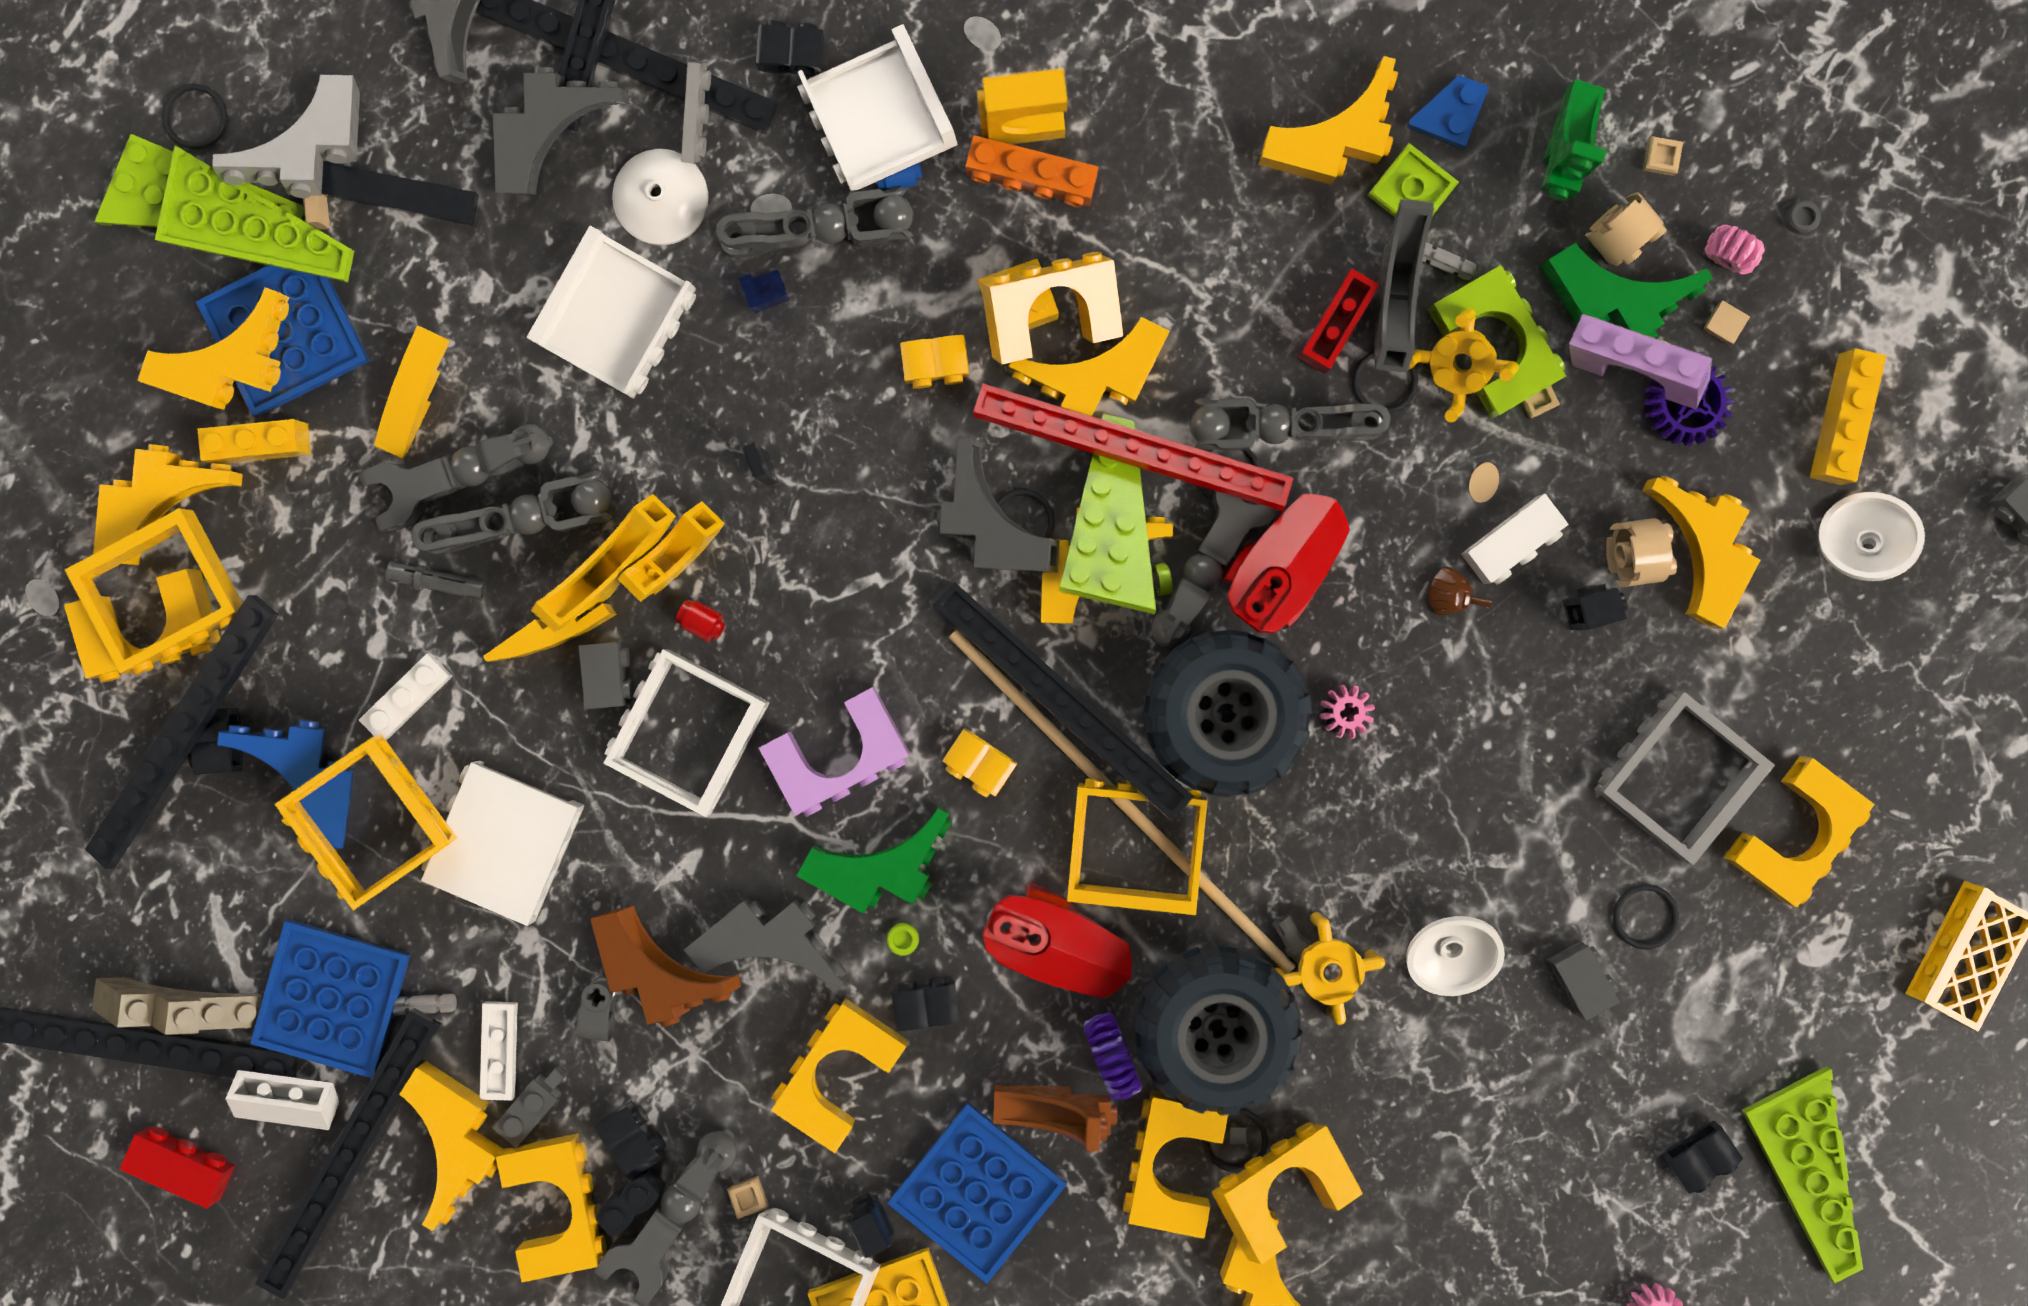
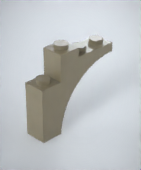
[92,977,262,1035]

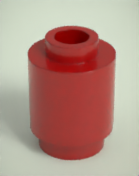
[675,599,726,642]

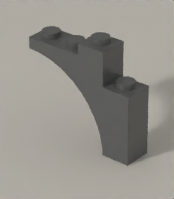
[410,0,480,85]
[493,67,629,195]
[1373,199,1434,373]
[937,437,1060,573]
[684,897,847,993]

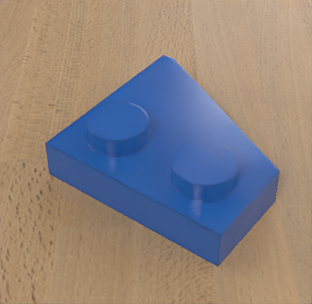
[1406,75,1489,149]

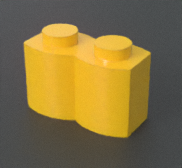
[900,335,970,389]
[942,728,1018,797]

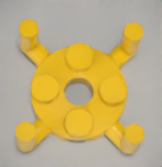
[1409,307,1519,423]
[1274,912,1385,1025]

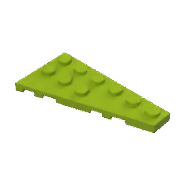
[94,134,305,228]
[155,146,355,282]
[1059,413,1156,614]
[1741,1066,1863,1284]

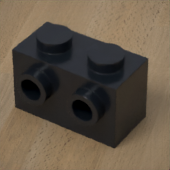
[1562,583,1628,630]

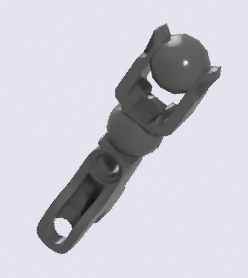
[717,187,914,259]
[1189,398,1390,451]
[359,423,553,532]
[411,471,614,555]
[1151,490,1277,649]
[594,1129,737,1306]

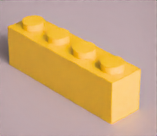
[1809,348,1887,485]

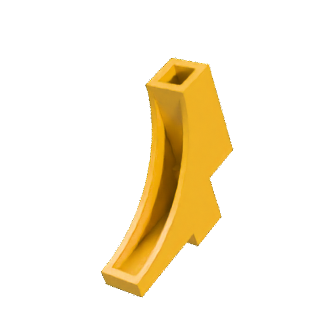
[1258,56,1398,185]
[137,287,290,410]
[1009,317,1170,416]
[93,444,243,565]
[1642,476,1760,629]
[531,494,676,633]
[1041,508,1173,624]
[399,1061,503,1231]
[1220,1209,1301,1306]

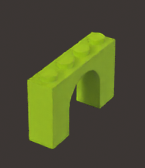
[1428,265,1566,419]

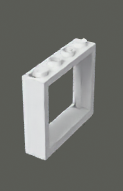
[604,649,770,817]
[721,1208,881,1306]

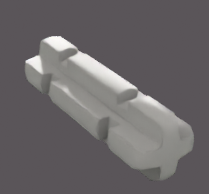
[1422,242,1477,281]
[392,994,457,1015]

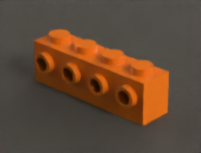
[965,135,1099,207]

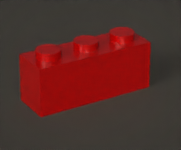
[1297,269,1380,374]
[119,1127,235,1209]

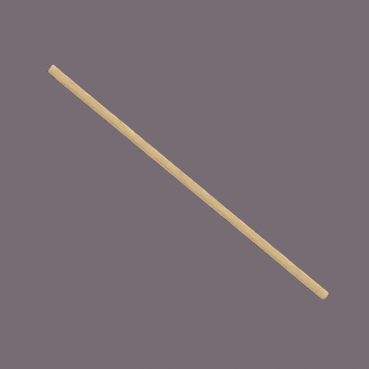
[948,629,1296,974]

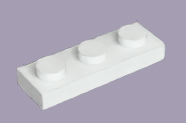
[359,653,452,741]
[480,1001,518,1100]

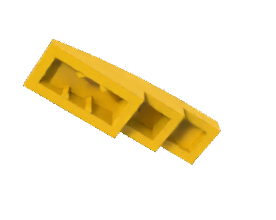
[374,325,450,459]
[483,603,617,662]

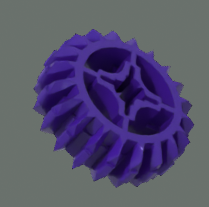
[1642,366,1735,446]
[1084,1012,1141,1101]

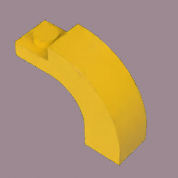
[618,501,725,602]

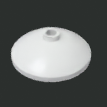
[612,149,709,245]
[1819,492,1925,581]
[1406,916,1505,996]

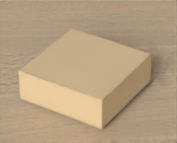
[1643,136,1683,176]
[303,194,330,229]
[1702,300,1750,346]
[1522,385,1560,419]
[727,1176,769,1219]

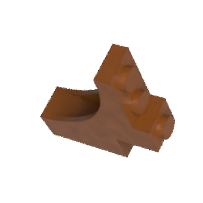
[590,905,741,1027]
[993,1085,1117,1152]

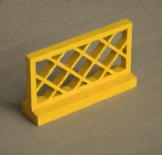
[1905,881,2028,1032]

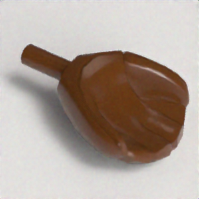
[1428,566,1493,615]

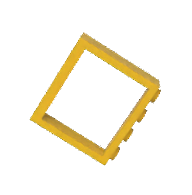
[65,508,243,676]
[275,733,457,910]
[1067,778,1207,915]

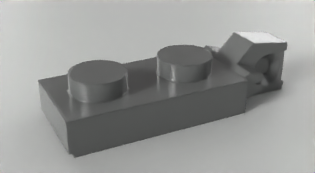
[492,1065,568,1148]

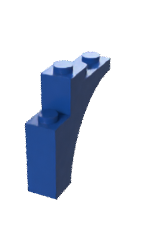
[217,720,355,849]

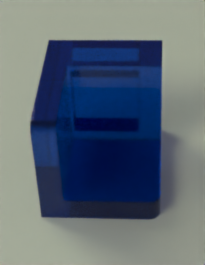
[739,270,790,314]

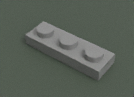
[681,61,711,164]

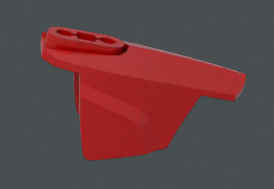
[1222,494,1350,633]
[982,881,1132,998]

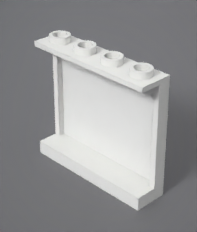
[797,24,957,192]
[527,226,696,399]
[421,761,585,926]

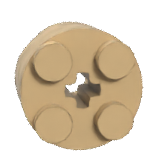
[1585,192,1667,267]
[1606,518,1677,587]

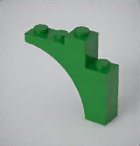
[1540,79,1607,201]
[1540,243,1713,338]
[796,806,952,914]

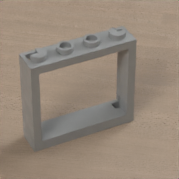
[1594,691,1775,865]

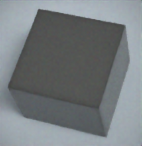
[1230,1126,1247,1144]

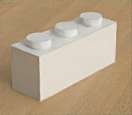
[1461,494,1569,585]
[226,1070,340,1130]

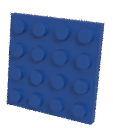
[196,266,370,418]
[250,919,411,1078]
[887,1102,1067,1284]

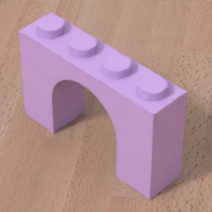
[1569,314,1712,409]
[759,687,910,817]

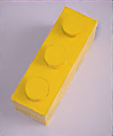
[198,419,311,464]

